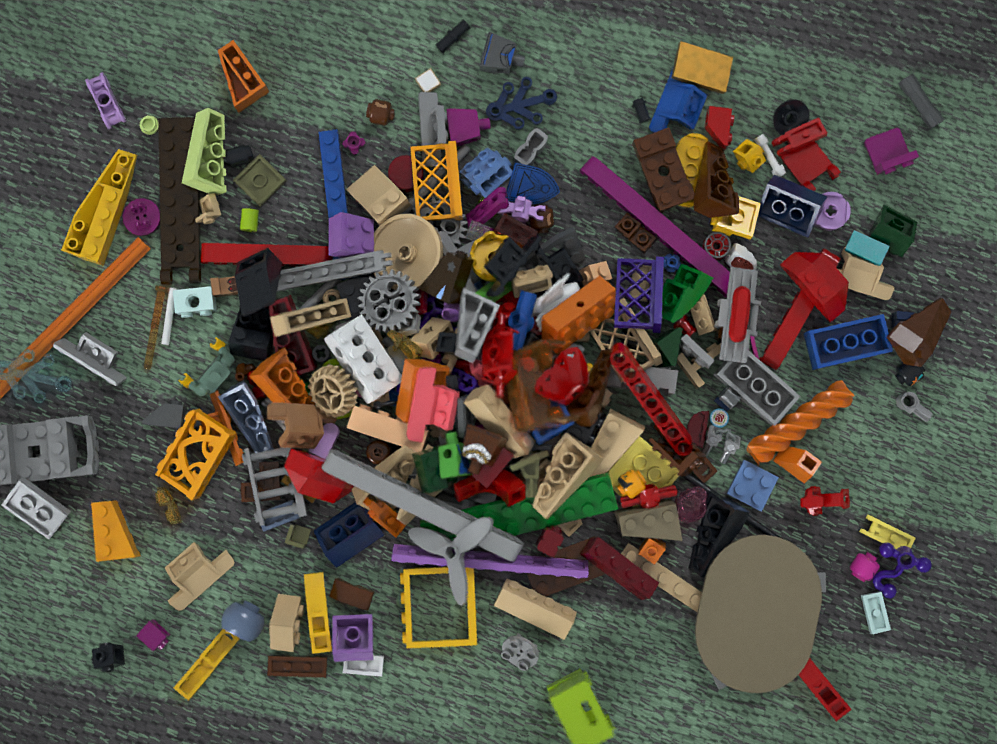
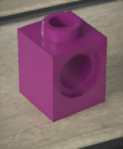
[136,619,171,651]

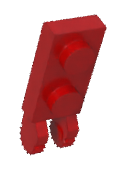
[771,118,828,157]

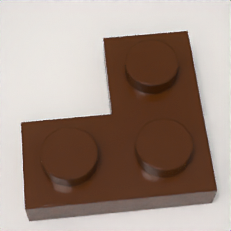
[241,461,282,502]

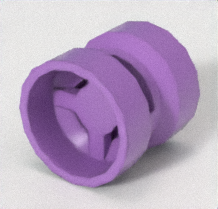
[441,302,460,322]

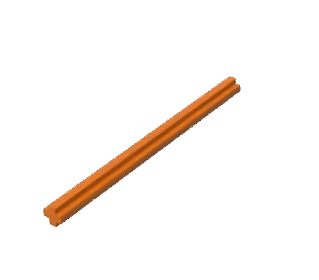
[0,237,151,399]

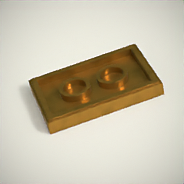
[671,41,733,94]

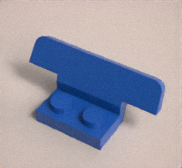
[649,67,708,133]

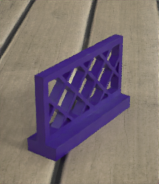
[614,256,664,333]

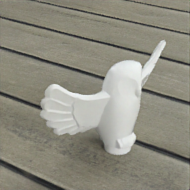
[532,274,580,331]

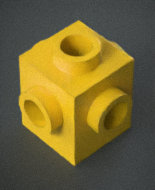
[733,139,766,173]

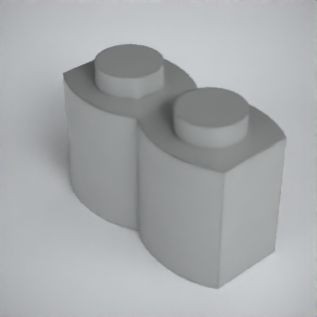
[514,128,548,166]

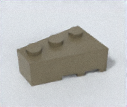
[615,498,683,541]

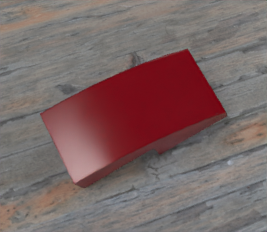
[472,447,514,488]

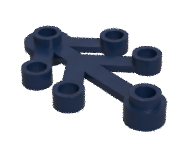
[486,77,557,130]

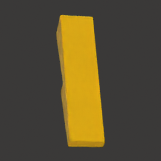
[174,629,240,701]

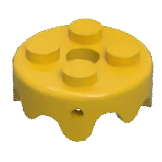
[469,231,508,282]

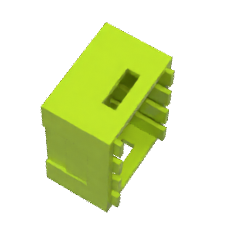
[546,668,615,744]

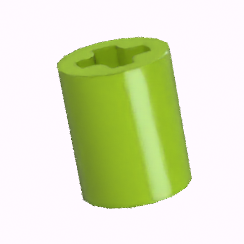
[240,208,259,232]

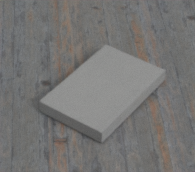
[1,477,71,539]

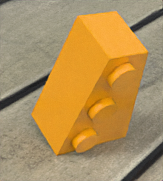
[91,500,141,562]

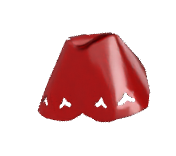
[535,347,589,406]

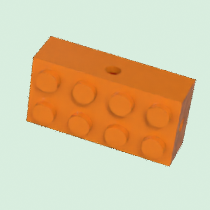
[542,276,616,355]

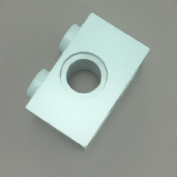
[173,286,217,318]

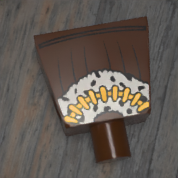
[462,424,508,475]

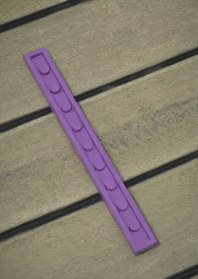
[392,544,589,578]

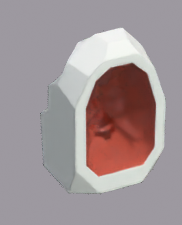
[725,243,757,270]

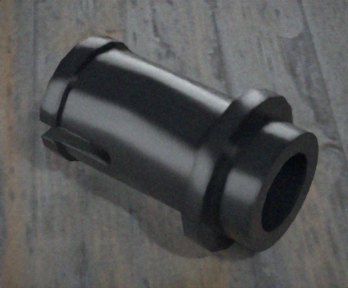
[632,98,651,124]

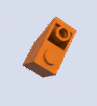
[773,447,822,483]

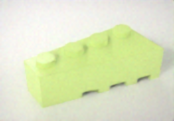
[182,108,227,196]

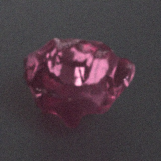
[674,486,707,524]

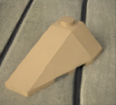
[532,432,603,519]
[352,445,417,510]

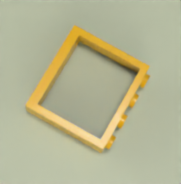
[400,566,477,649]

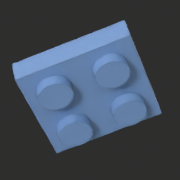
[726,460,779,512]

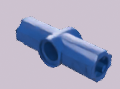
[508,291,537,352]

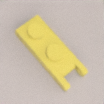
[859,515,915,550]

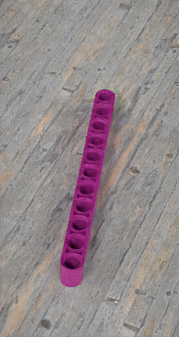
[579,156,730,298]

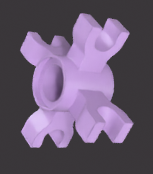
[498,196,546,223]

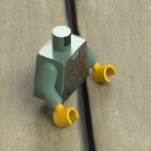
[178,337,234,396]

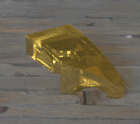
[387,330,423,359]

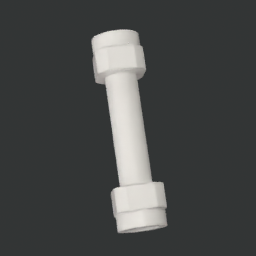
[754,134,786,177]

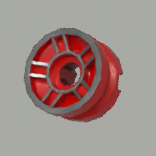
[702,232,731,260]

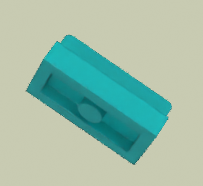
[845,230,890,266]

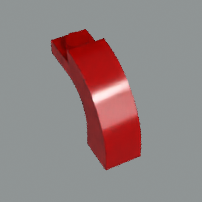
[454,469,525,507]

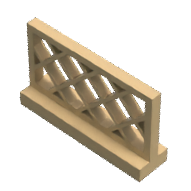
[589,297,662,383]

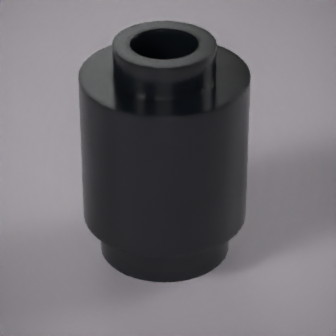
[225,144,254,168]

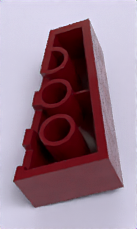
[269,295,318,375]

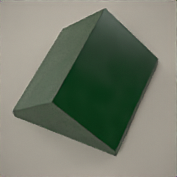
[652,328,683,368]

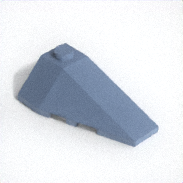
[218,380,274,453]

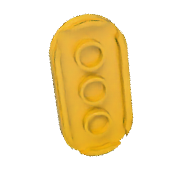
[676,133,709,208]

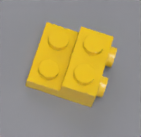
[710,196,761,240]

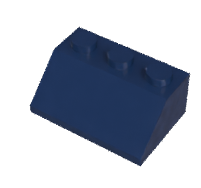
[758,175,827,238]
[314,502,385,568]

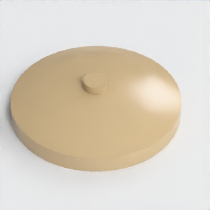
[373,214,443,290]

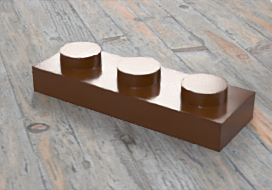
[267,655,328,678]

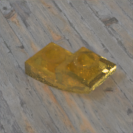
[155,487,182,525]

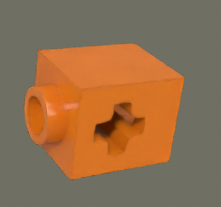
[638,538,666,565]

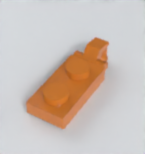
[362,497,406,538]

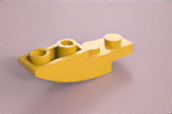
[304,572,332,654]

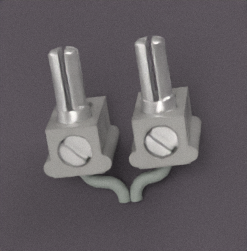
[702,425,741,464]

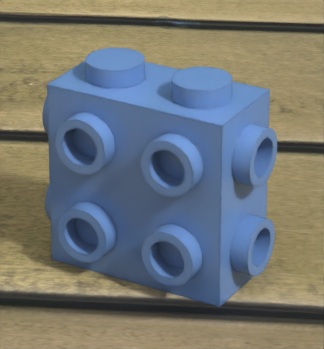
[459,147,512,198]

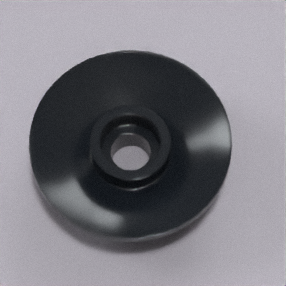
[773,99,809,135]

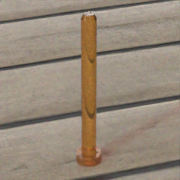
[144,285,169,370]

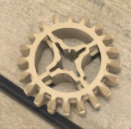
[308,365,358,418]

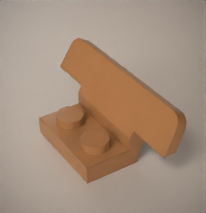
[267,402,337,449]

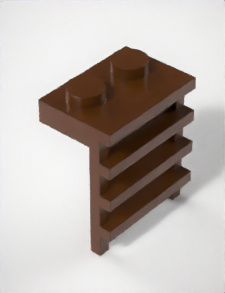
[649,438,707,477]

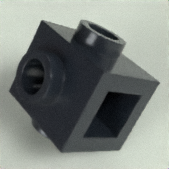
[92,643,125,673]

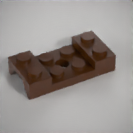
[632,127,695,213]

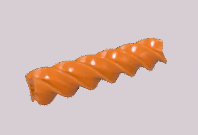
[746,380,855,466]

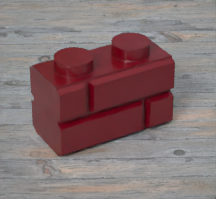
[536,525,564,557]

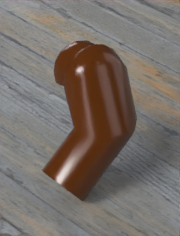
[235,363,256,381]

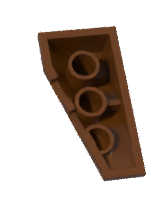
[694,141,739,218]
[887,298,951,367]
[567,349,612,427]

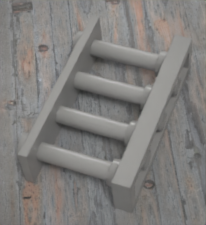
[242,447,308,526]

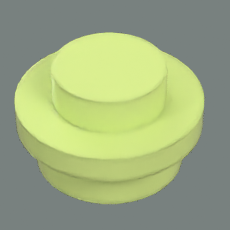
[140,116,159,135]

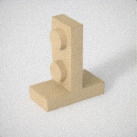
[677,343,721,389]

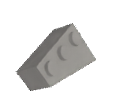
[455,289,500,363]

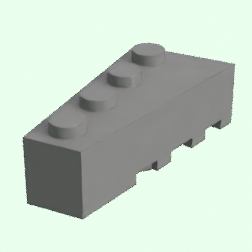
[607,366,678,396]

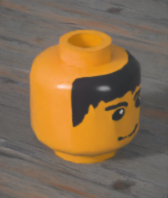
[617,469,647,498]

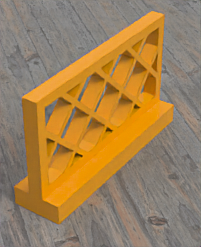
[411,141,463,221]

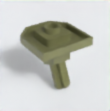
[510,450,549,498]

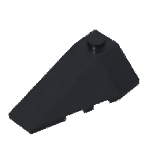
[689,491,750,578]

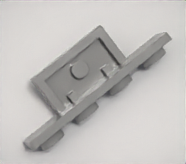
[418,92,448,167]
[53,332,127,386]

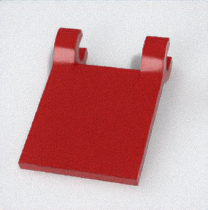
[780,142,841,191]

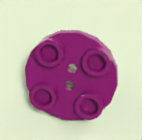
[123,198,160,236]

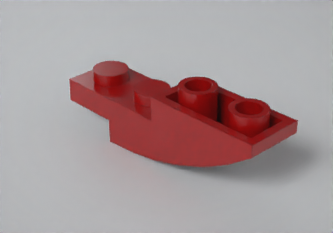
[798,657,852,722]

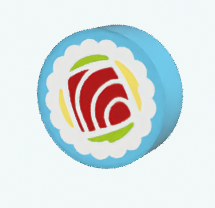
[709,408,729,428]

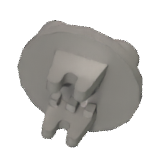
[501,633,539,671]

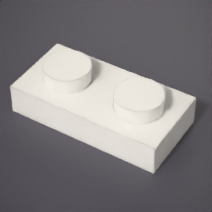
[343,655,384,676]

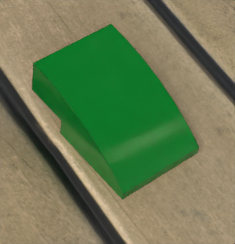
[662,263,713,323]

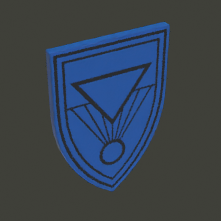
[506,162,560,204]

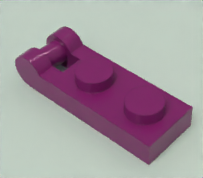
[466,187,509,232]

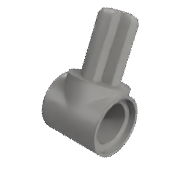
[896,392,933,422]

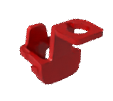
[800,486,850,516]

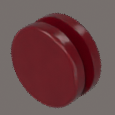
[388,155,424,193]

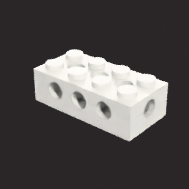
[324,314,402,404]

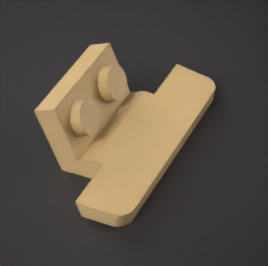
[837,247,894,300]
[165,542,234,611]

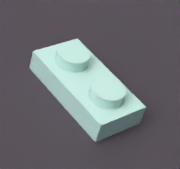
[861,591,891,634]

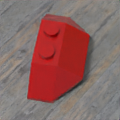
[780,252,849,323]
[284,448,354,504]

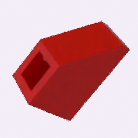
[705,106,734,150]

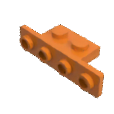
[199,390,244,466]

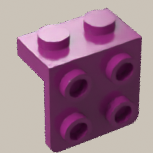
[864,128,919,175]

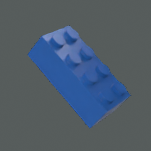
[803,314,893,370]

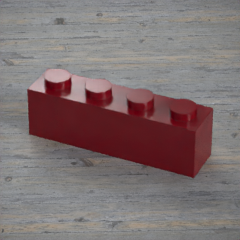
[580,537,659,600]

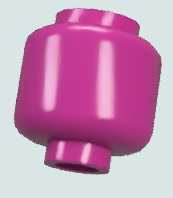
[850,552,880,582]

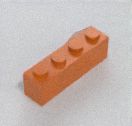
[249,347,316,405]

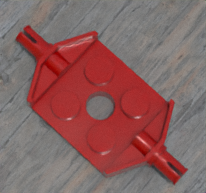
[482,313,519,398]

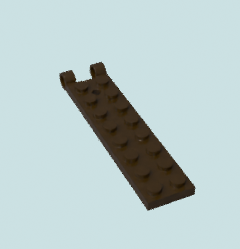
[159,117,201,285]

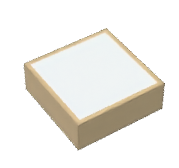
[415,68,441,92]

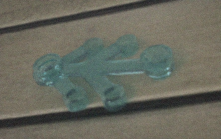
[0,350,72,403]

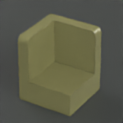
[285,524,312,549]

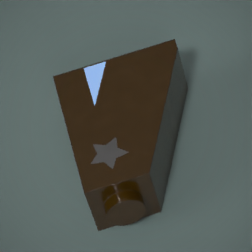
[420,250,474,304]

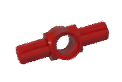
[620,484,677,508]

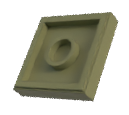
[233,154,287,207]

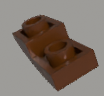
[615,213,657,254]
[329,578,374,610]

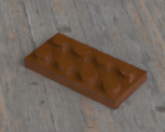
[527,536,605,597]

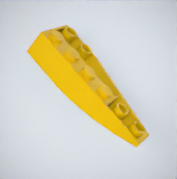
[61,149,137,266]

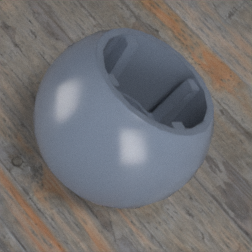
[221,600,265,642]

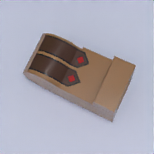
[210,276,238,298]

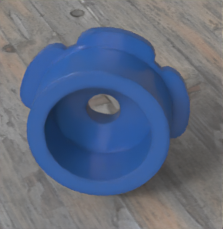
[663,254,681,272]

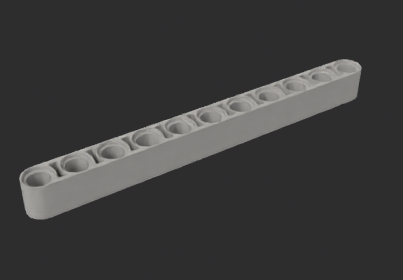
[322,449,524,562]

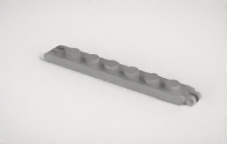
[277,250,393,292]

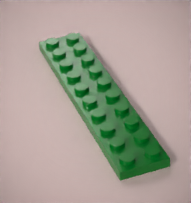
[420,472,618,549]

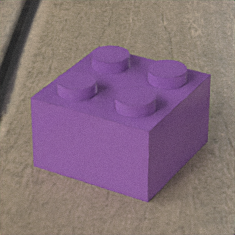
[329,212,374,258]
[332,614,373,662]

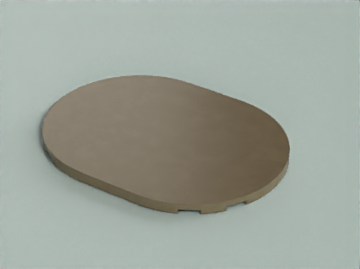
[695,535,822,693]

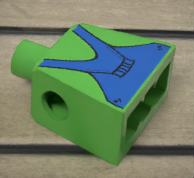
[438,432,473,478]

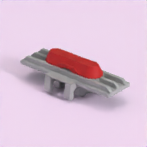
[714,267,761,363]

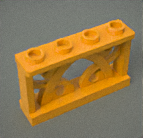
[155,409,237,501]

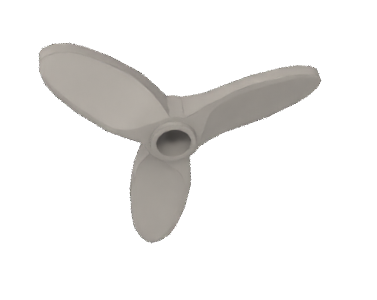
[408,517,493,606]

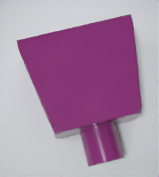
[446,109,491,147]

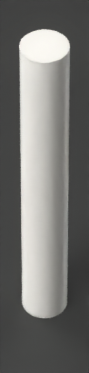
[161,288,177,345]

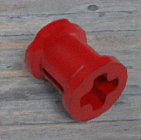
[673,315,697,337]

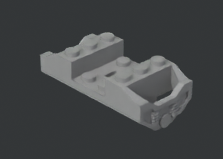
[0,416,99,485]

